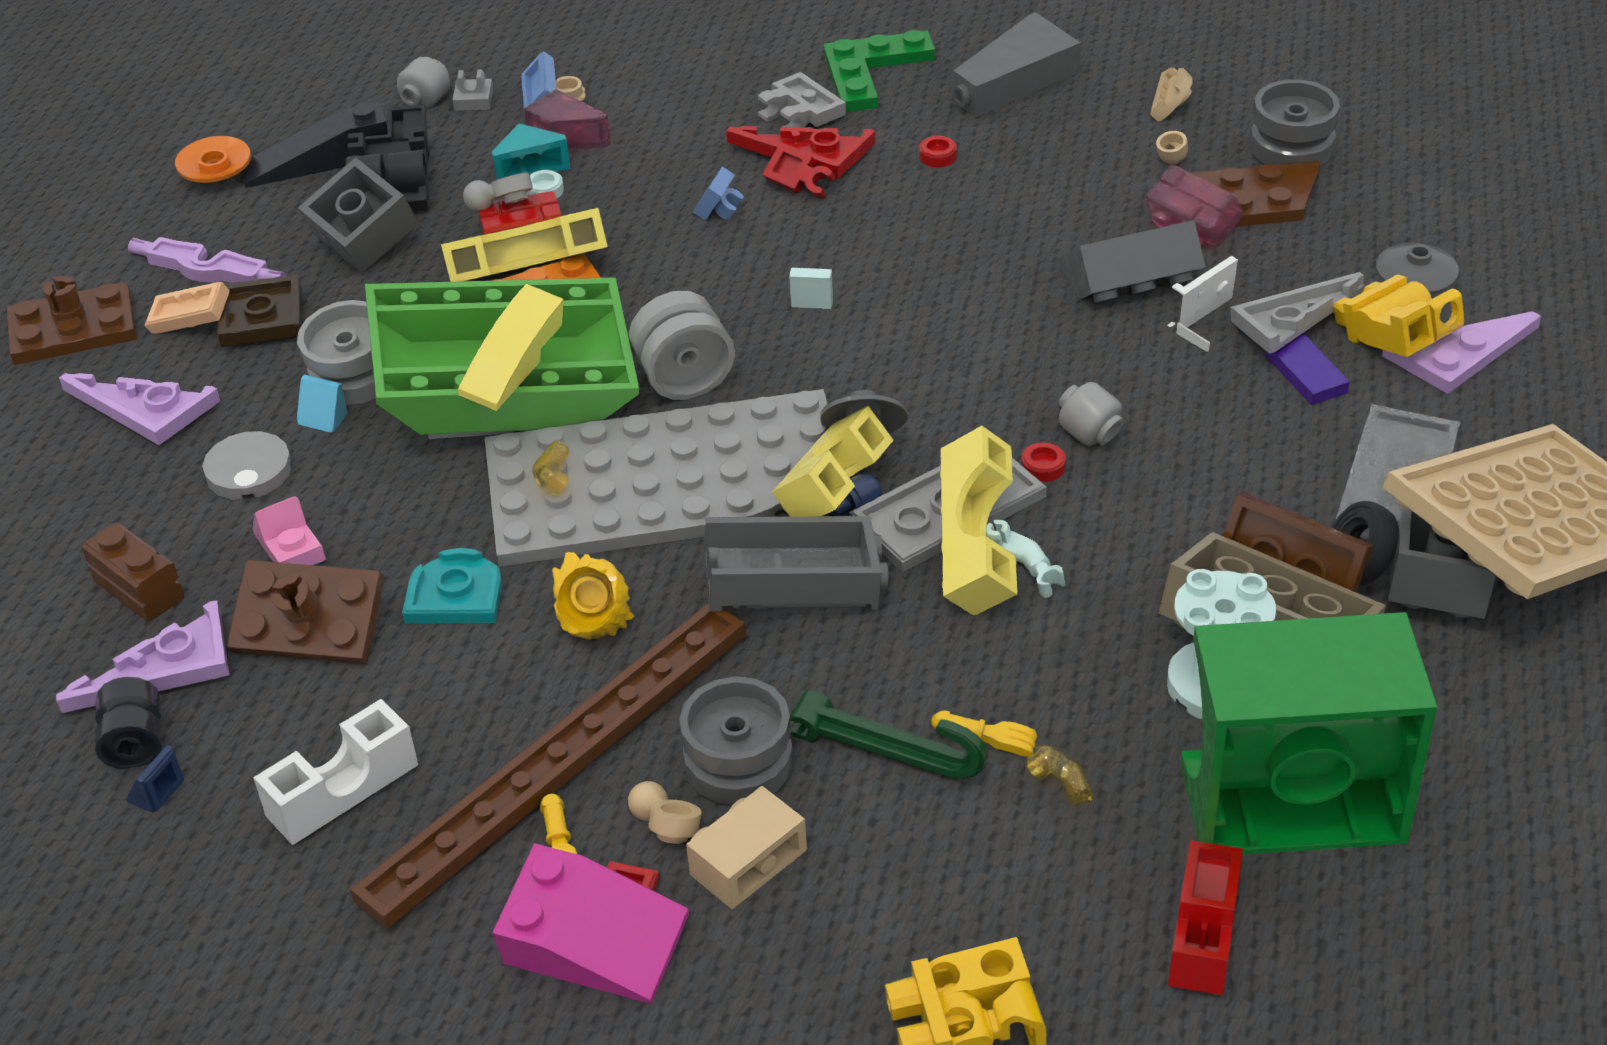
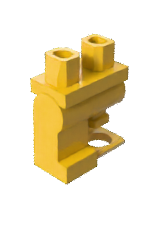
[1333,275,1464,357]
[885,937,1046,1045]

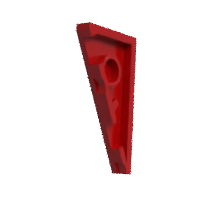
[726,126,875,179]

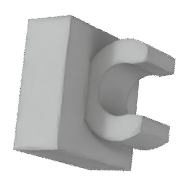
[453,69,493,111]

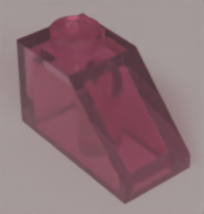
[524,89,611,150]

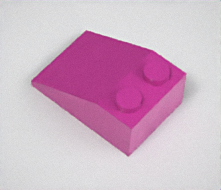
[492,843,689,1004]

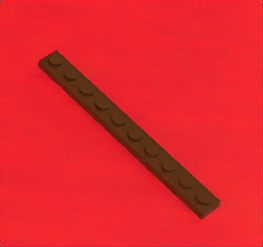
[350,603,746,929]

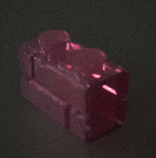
[1145,164,1243,249]

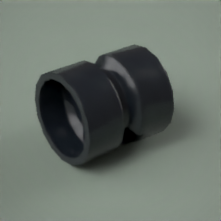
[95,677,162,769]

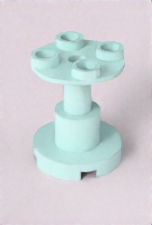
[1167,569,1276,719]

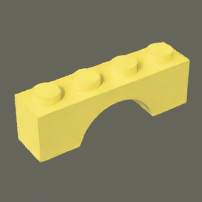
[441,208,608,282]
[940,426,1017,615]

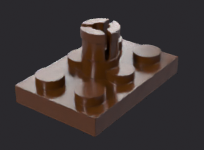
[7,275,137,365]
[1223,492,1373,592]
[227,560,385,664]

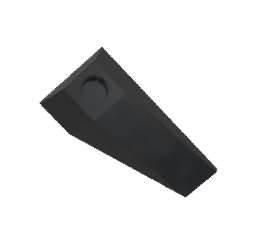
[242,102,388,188]

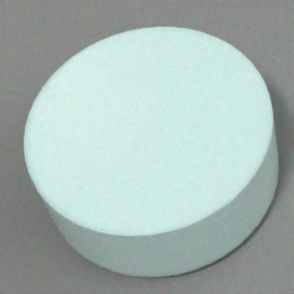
[526,170,564,199]

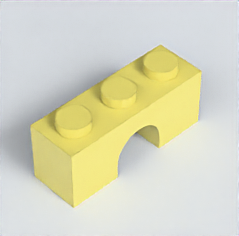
[772,406,893,517]

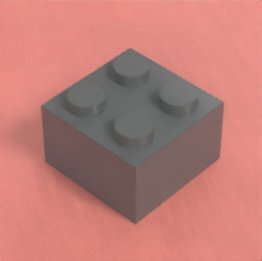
[298,157,419,273]
[1388,507,1496,619]

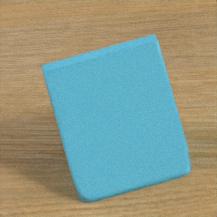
[297,375,348,432]

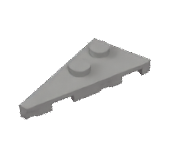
[1231,272,1365,354]

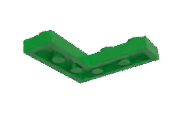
[823,30,935,112]

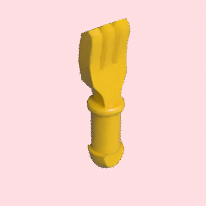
[931,711,1037,757]
[540,794,577,854]

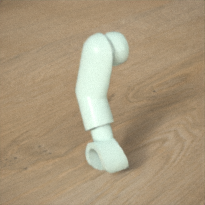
[986,520,1066,598]

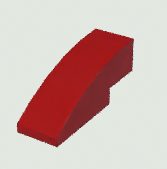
[1168,840,1243,995]

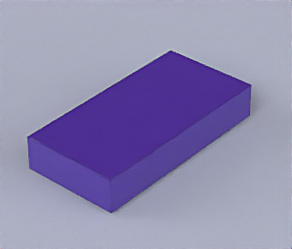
[1266,333,1350,405]

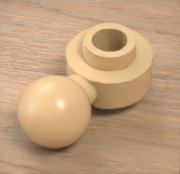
[628,781,702,844]

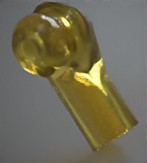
[532,441,570,495]
[1026,745,1094,806]

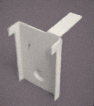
[1167,256,1238,352]

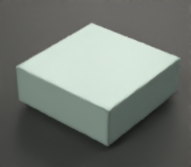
[789,268,833,309]

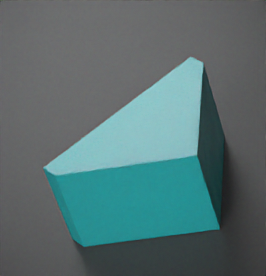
[492,124,570,180]

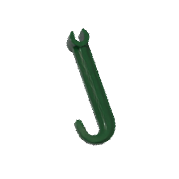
[790,690,988,779]

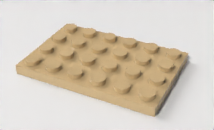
[1382,424,1607,599]

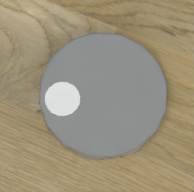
[202,431,291,500]

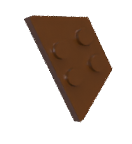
[1172,161,1320,228]

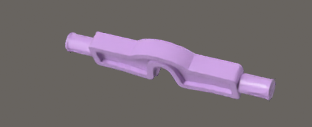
[128,237,287,283]

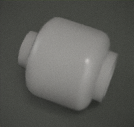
[397,57,450,108]
[1058,382,1124,446]

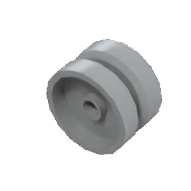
[628,291,735,400]
[297,300,376,405]

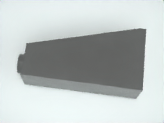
[952,12,1081,117]

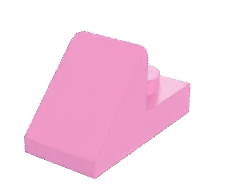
[253,496,326,565]

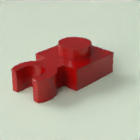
[762,142,835,198]

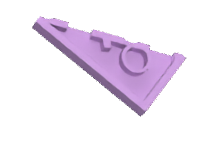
[1382,311,1541,394]
[59,373,220,445]
[56,600,229,713]

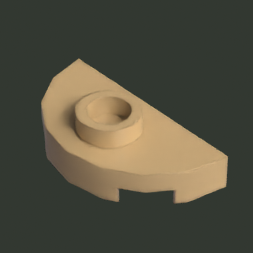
[1150,68,1192,121]

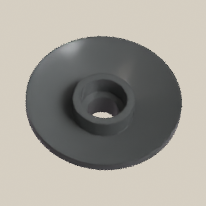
[1376,243,1459,294]
[820,390,908,433]

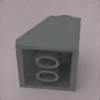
[1057,220,1206,303]

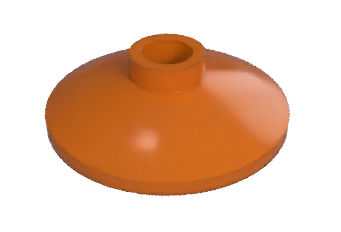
[175,136,251,183]

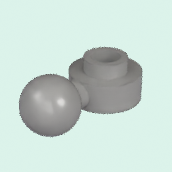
[463,173,533,212]

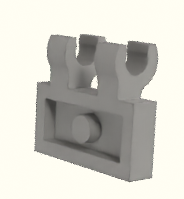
[758,72,846,129]

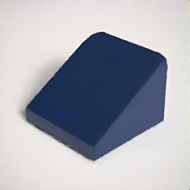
[126,745,184,813]

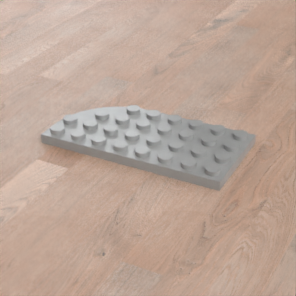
[485,389,828,567]

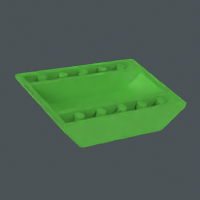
[365,278,639,435]

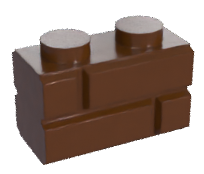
[82,523,185,622]

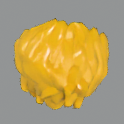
[552,552,634,640]

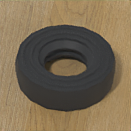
[1332,501,1399,585]

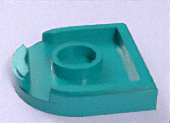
[402,548,502,623]

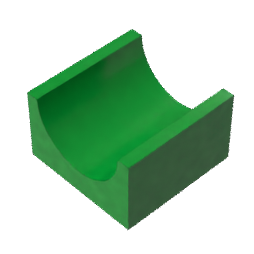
[1180,612,1437,855]

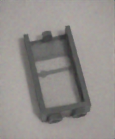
[704,516,888,611]

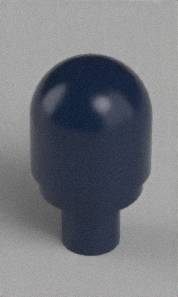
[827,474,882,516]

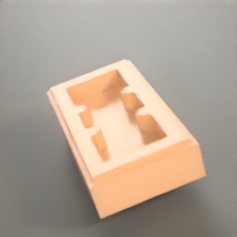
[145,282,230,334]

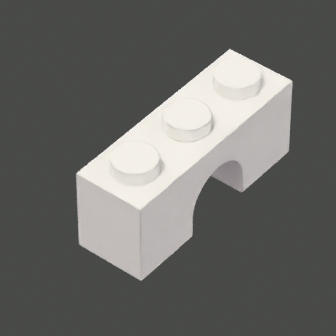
[253,699,418,845]

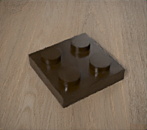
[217,274,302,347]

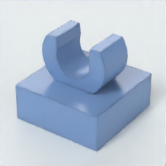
[693,166,744,219]

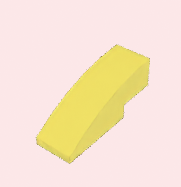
[458,284,564,411]

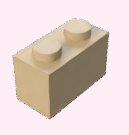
[686,786,807,909]

